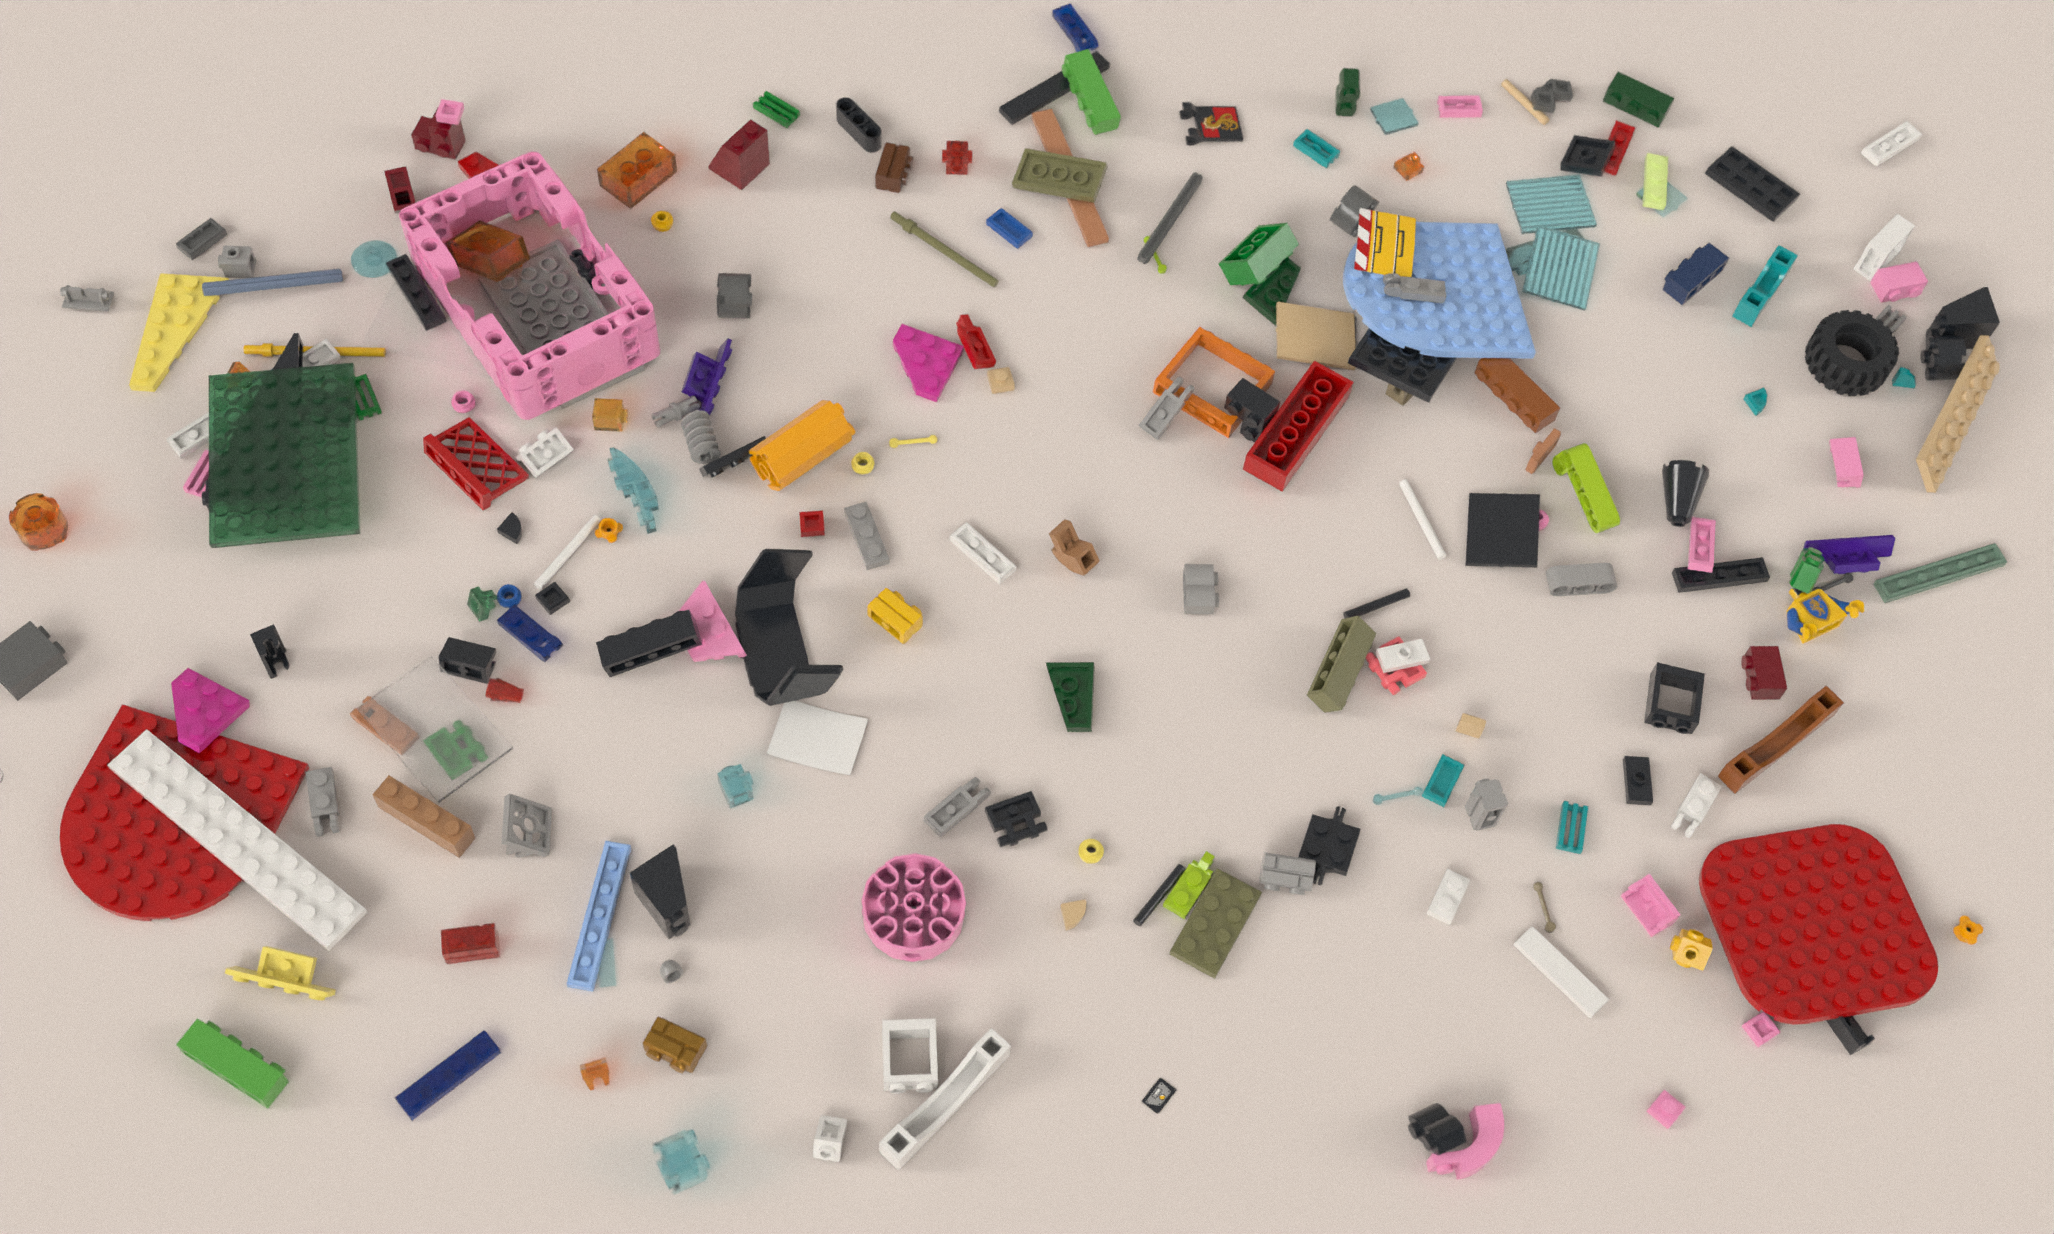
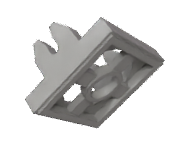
[502,794,552,858]

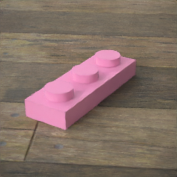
[1688,517,1716,573]

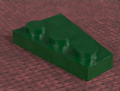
[1242,258,1301,326]
[1045,662,1095,732]

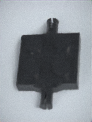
[1298,806,1361,885]

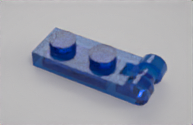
[1052,3,1099,52]
[497,604,563,662]

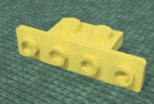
[225,946,336,1001]

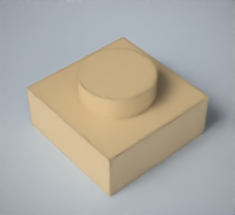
[987,367,1015,394]

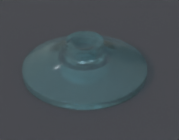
[351,240,397,278]

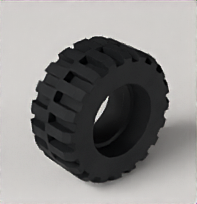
[1805,310,1899,396]

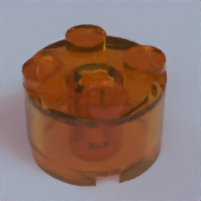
[9,493,68,551]

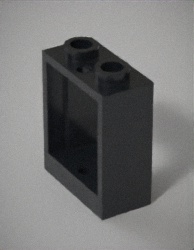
[1644,662,1705,734]

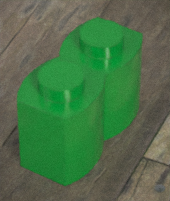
[1789,547,1824,594]

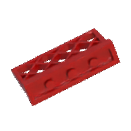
[423,417,529,511]

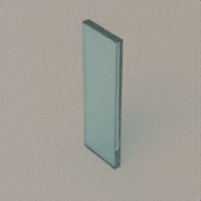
[599,939,616,988]

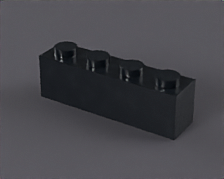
[596,610,703,677]

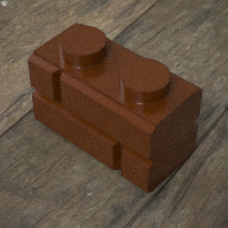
[875,142,913,193]

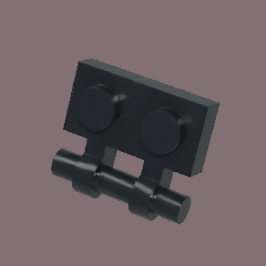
[985,791,1048,847]

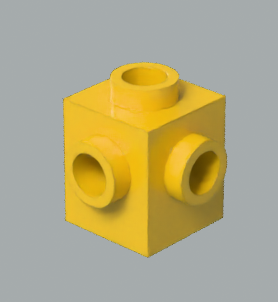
[1670,929,1713,971]

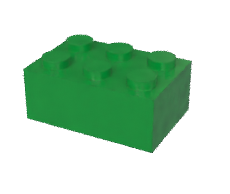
[1218,223,1299,286]

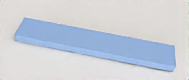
[567,841,631,992]

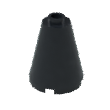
[1662,460,1709,527]

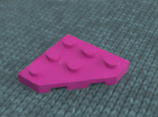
[893,324,964,402]
[171,668,250,753]

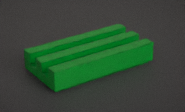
[753,91,800,128]
[344,374,382,421]

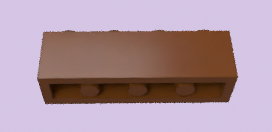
[1474,358,1560,434]

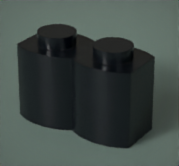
[1408,1103,1467,1156]

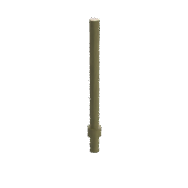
[890,211,999,288]

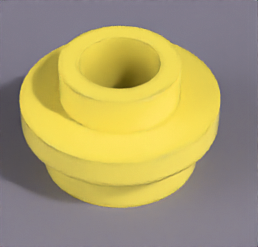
[851,452,875,475]
[1078,839,1104,864]

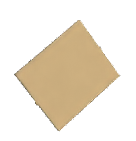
[1275,302,1356,370]

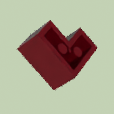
[411,106,466,160]

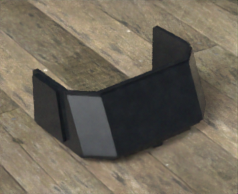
[735,549,844,706]

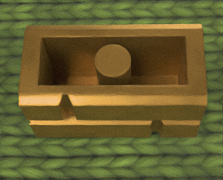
[643,1016,707,1073]

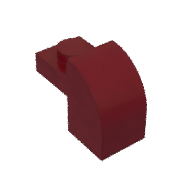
[384,166,416,214]

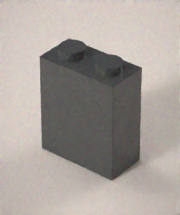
[0,621,68,701]

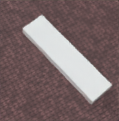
[1514,926,1609,1018]

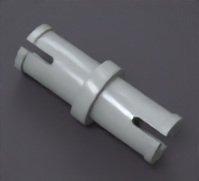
[651,396,700,427]

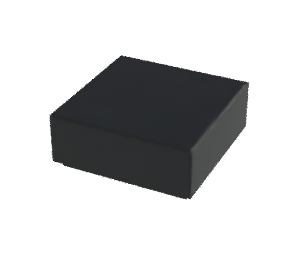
[535,582,570,615]

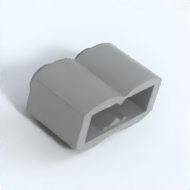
[1183,564,1219,614]

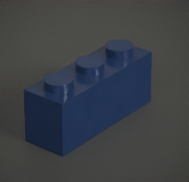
[1662,242,1729,305]

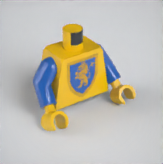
[1787,588,1865,644]

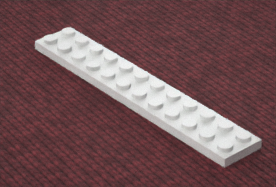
[108,729,367,951]

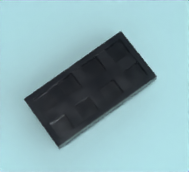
[1705,146,1800,222]

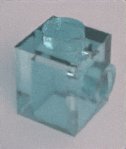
[717,764,754,809]

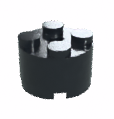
[1920,335,1966,381]

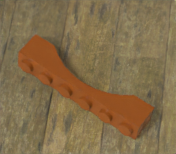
[1718,685,1844,794]

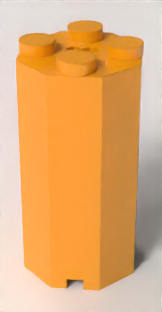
[749,400,856,491]

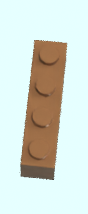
[372,775,475,858]

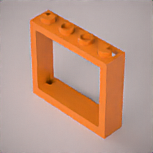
[1153,327,1275,438]

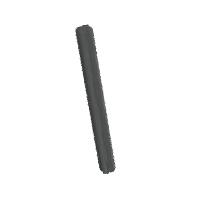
[1137,172,1203,264]

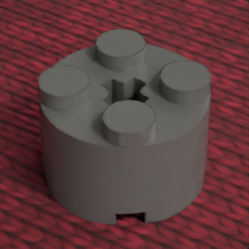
[1330,185,1379,238]
[717,273,752,319]

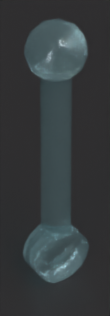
[1373,786,1423,805]

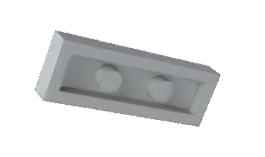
[844,501,889,570]

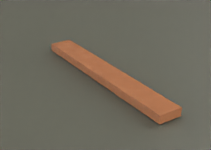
[1031,109,1109,247]

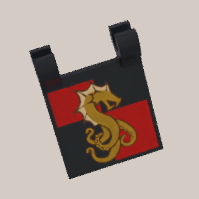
[1179,102,1244,146]

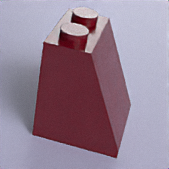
[708,119,770,190]

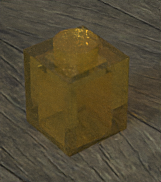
[592,398,628,432]

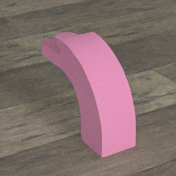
[1426,1103,1504,1180]

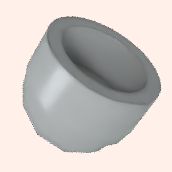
[660,960,683,983]

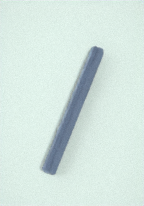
[202,269,343,296]

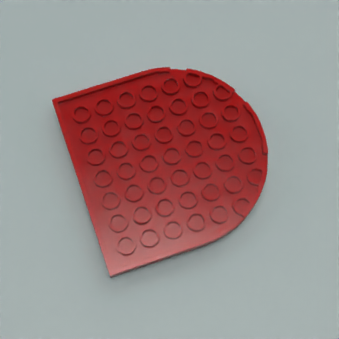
[60,704,310,921]

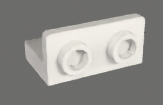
[516,427,574,478]

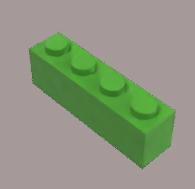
[1062,49,1121,135]
[176,1018,289,1109]

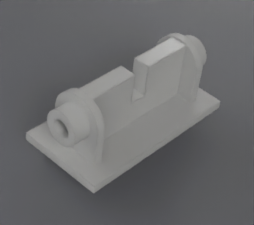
[60,285,114,311]

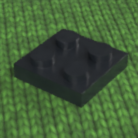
[1560,135,1616,177]

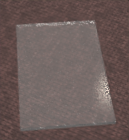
[357,656,513,803]

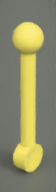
[889,435,937,448]

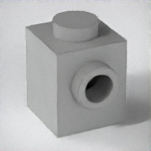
[218,246,256,278]

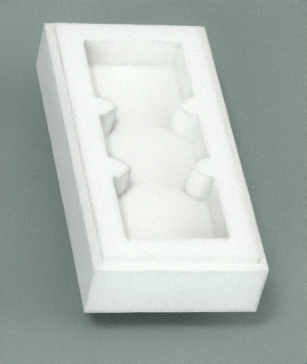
[1375,639,1430,673]

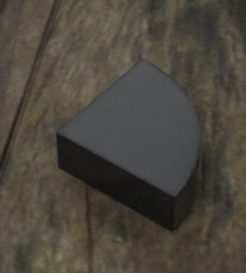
[497,512,522,544]

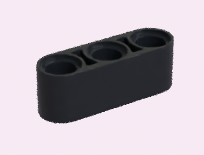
[836,97,882,153]

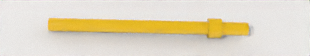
[243,343,386,357]

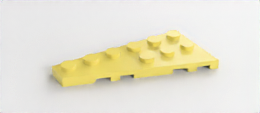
[129,273,229,392]

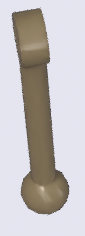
[1533,882,1556,933]

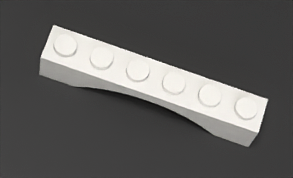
[879,1028,1011,1170]

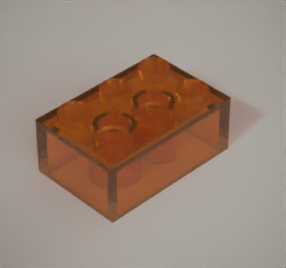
[597,132,677,209]
[446,220,530,282]

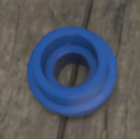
[497,584,522,608]

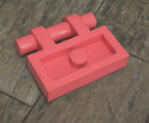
[1365,636,1427,695]

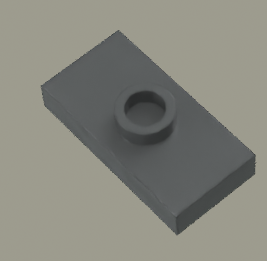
[175,218,228,260]

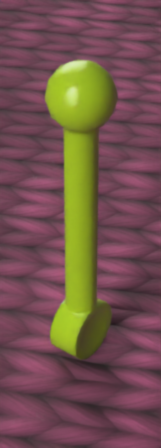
[1144,236,1167,274]

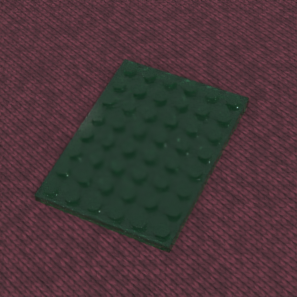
[208,363,361,548]

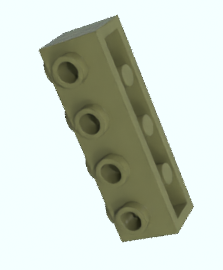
[1307,616,1376,713]

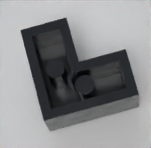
[1224,378,1280,443]

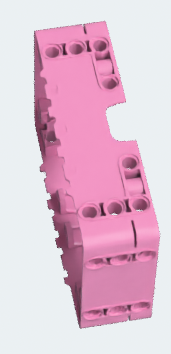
[399,152,660,420]

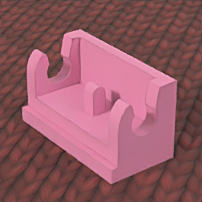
[1829,437,1864,488]
[1621,874,1680,937]

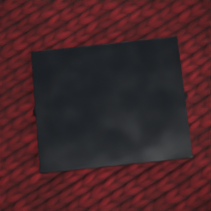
[1465,493,1540,568]

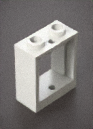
[1853,214,1915,281]
[882,1018,938,1094]

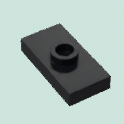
[1623,756,1653,805]

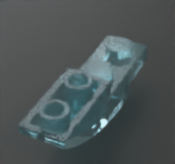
[607,447,659,534]

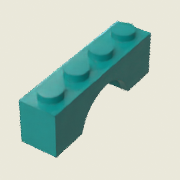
[1732,245,1798,327]

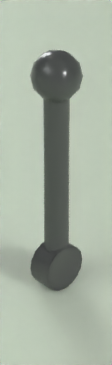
[1812,573,1854,591]

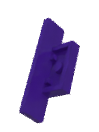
[681,338,732,416]
[1803,535,1896,574]

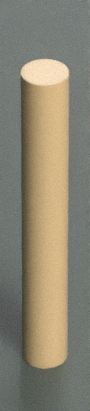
[1501,79,1550,125]

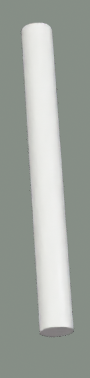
[1399,479,1447,560]
[534,515,601,589]

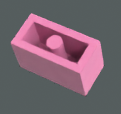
[1870,261,1928,303]

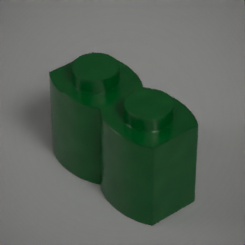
[1335,68,1360,117]

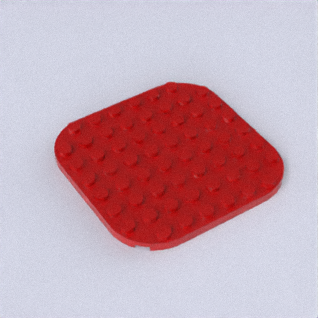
[1699,824,1938,1025]

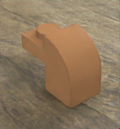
[1049,519,1100,576]

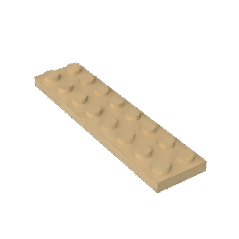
[1916,336,2000,493]

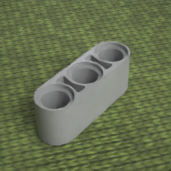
[1546,563,1617,596]

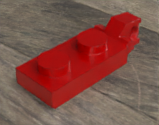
[956,314,996,369]

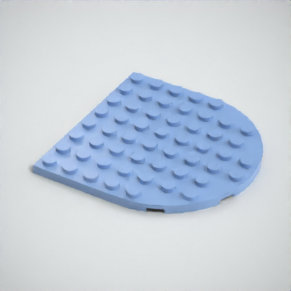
[1343,222,1536,359]

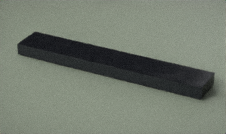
[999,51,1110,125]

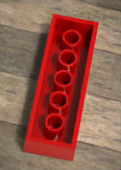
[1243,361,1354,492]

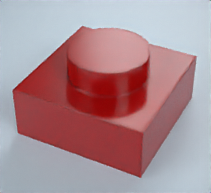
[799,510,825,537]

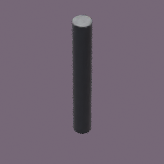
[1343,588,1410,618]
[1133,864,1186,927]

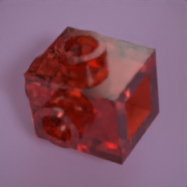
[942,140,972,175]

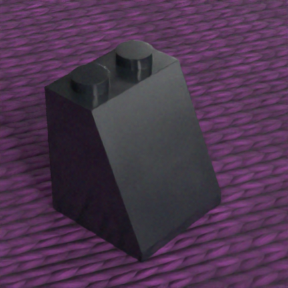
[1926,287,2000,349]
[630,844,691,939]

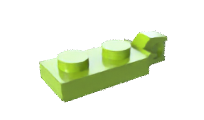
[1163,851,1215,919]

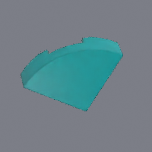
[1892,367,1916,389]
[1743,388,1767,416]

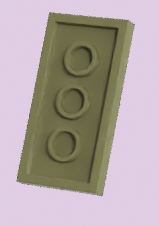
[1012,148,1108,203]
[1169,868,1262,979]

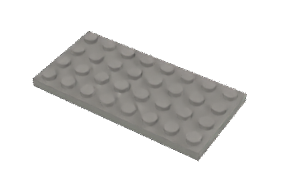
[477,239,644,409]

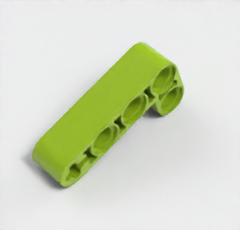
[1552,443,1620,533]

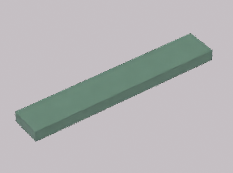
[1873,543,2007,603]

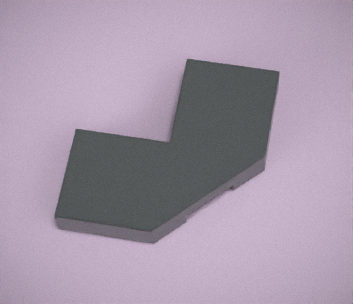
[1531,79,1573,113]

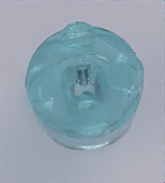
[653,1129,710,1195]

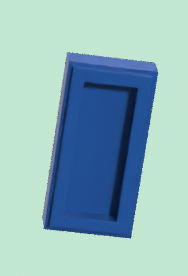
[986,208,1033,249]

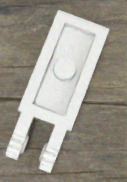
[1671,773,1722,838]

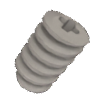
[681,410,721,464]

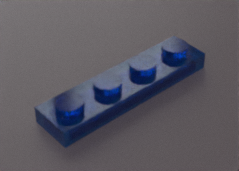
[395,1030,502,1121]

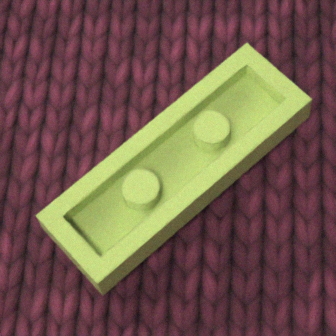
[1643,153,1668,210]

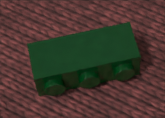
[1603,72,1675,128]

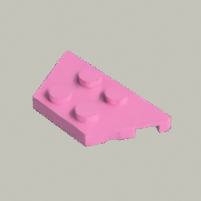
[679,580,746,662]

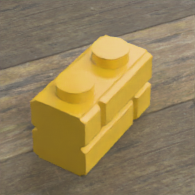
[867,588,923,644]

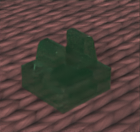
[467,586,498,622]

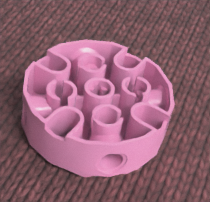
[862,854,966,962]

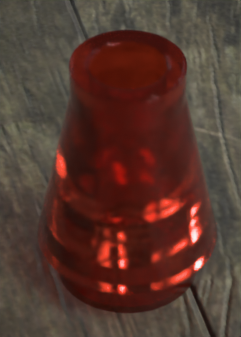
[485,677,524,703]

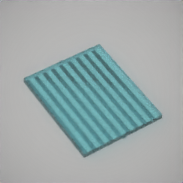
[1506,174,1597,234]
[1522,225,1600,311]

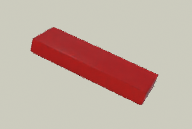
[1604,120,1636,176]

